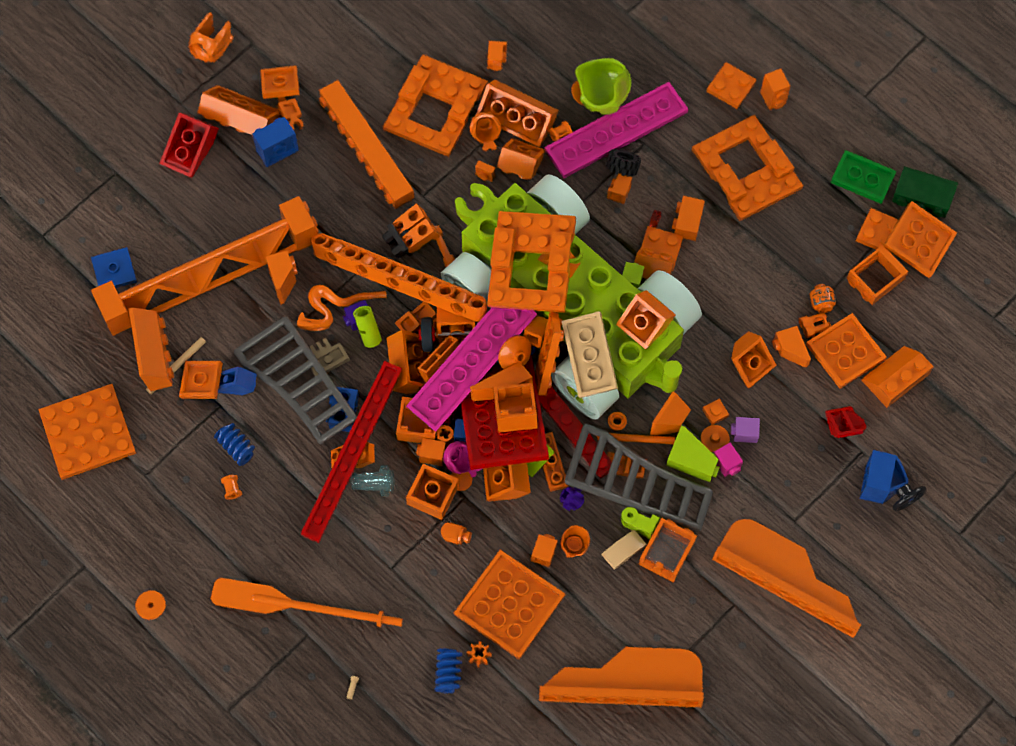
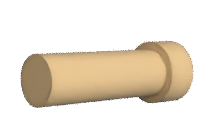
[346,676,359,700]

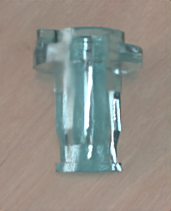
[351,465,394,497]

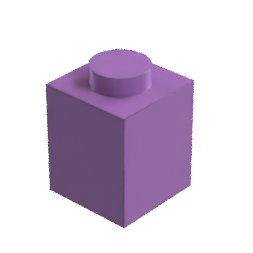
[730,417,760,443]

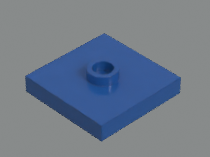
[91,247,137,288]

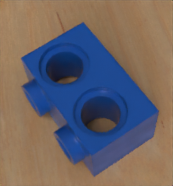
[326,387,359,432]

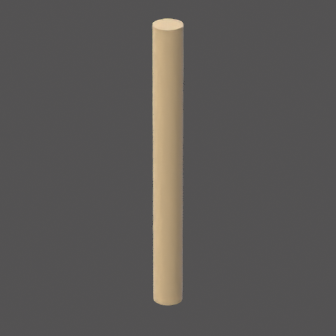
[146,337,206,395]

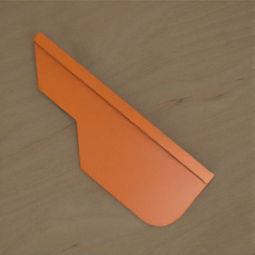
[712,519,861,638]
[539,647,703,707]

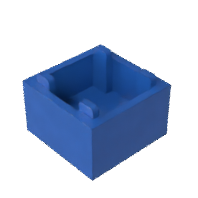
[252,116,299,167]

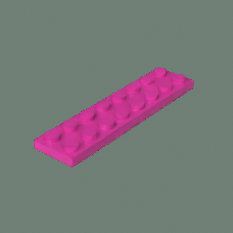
[545,82,688,179]
[406,307,537,432]

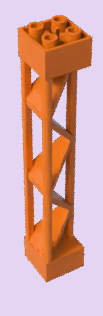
[91,196,319,336]

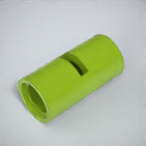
[353,306,382,348]

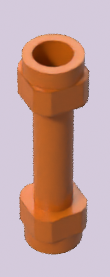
[433,225,455,267]

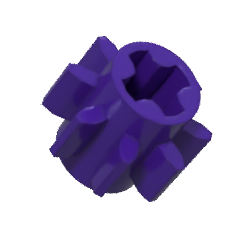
[560,486,584,511]

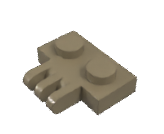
[307,338,350,376]

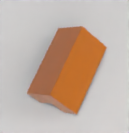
[418,334,460,383]

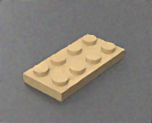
[562,311,618,398]

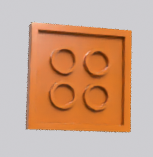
[883,201,957,278]
[806,313,887,389]

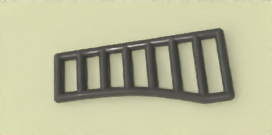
[234,316,357,444]
[565,424,713,532]

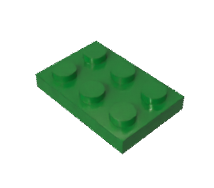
[830,150,896,204]

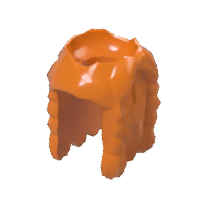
[189,13,233,63]

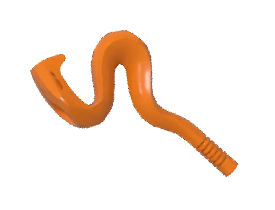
[297,285,387,331]

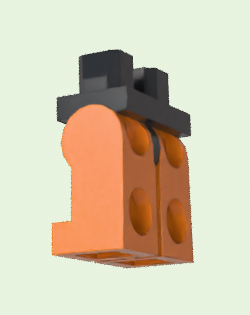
[382,203,440,259]

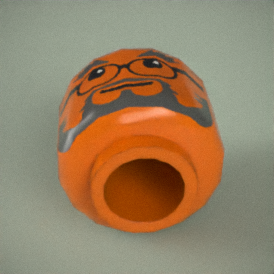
[810,284,836,313]

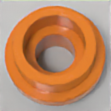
[608,412,627,431]

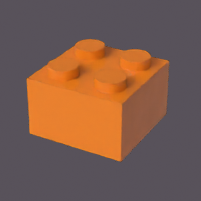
[406,464,459,520]

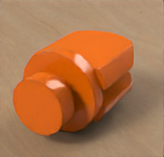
[441,522,472,545]

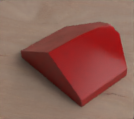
[825,406,867,438]

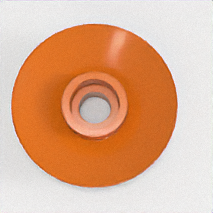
[498,335,532,369]

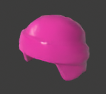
[443,441,482,477]

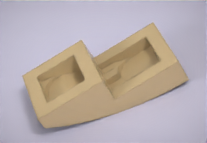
[601,530,647,569]

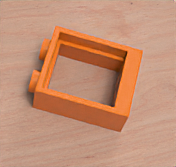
[847,245,909,305]

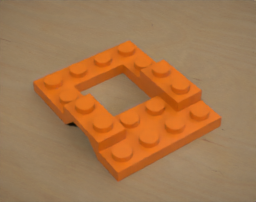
[383,54,488,157]
[692,115,803,221]
[487,211,576,313]

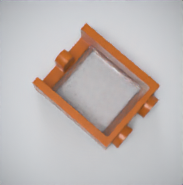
[638,518,697,583]

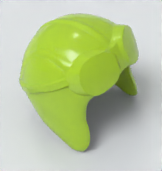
[575,58,631,115]

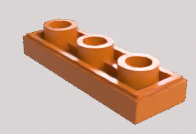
[542,432,569,492]

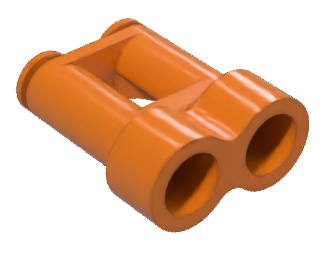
[798,312,831,338]

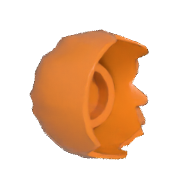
[561,525,590,558]

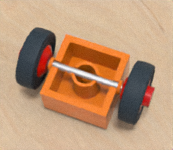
[418,307,477,352]

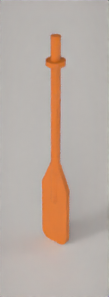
[211,578,403,627]

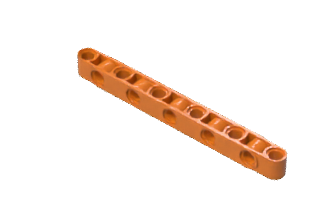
[311,233,488,322]

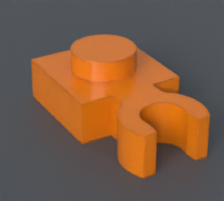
[277,98,304,130]

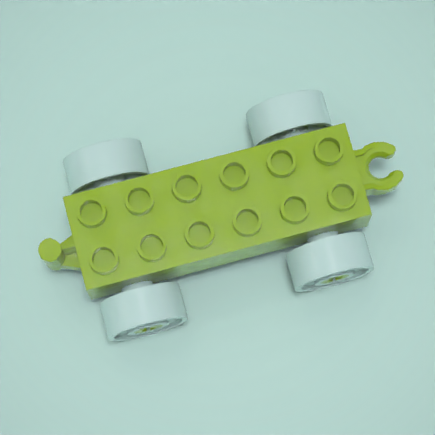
[441,175,702,419]

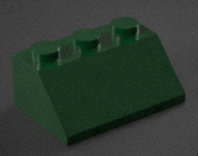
[892,166,958,218]

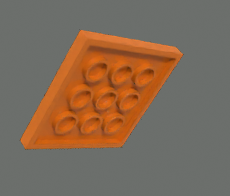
[38,384,136,480]
[454,550,565,660]

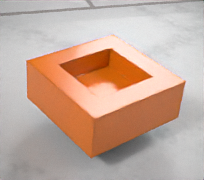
[475,160,495,182]
[702,399,729,425]

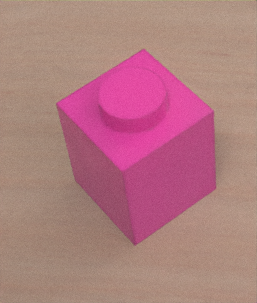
[714,442,743,477]

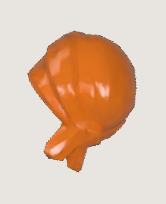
[469,112,501,152]

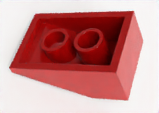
[159,112,219,178]

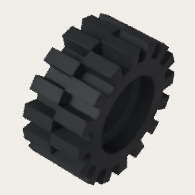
[606,149,641,177]

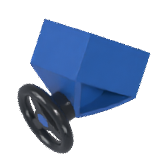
[860,450,927,511]

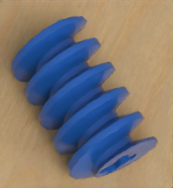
[214,423,255,466]
[435,648,462,693]

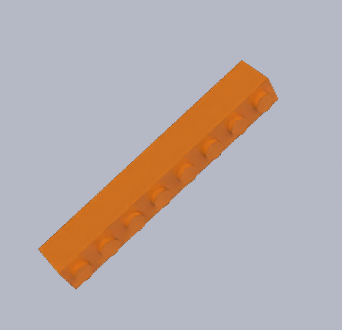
[318,80,414,209]

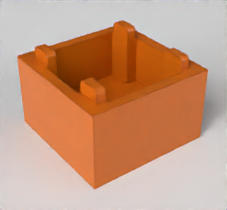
[493,383,538,433]
[396,396,437,444]

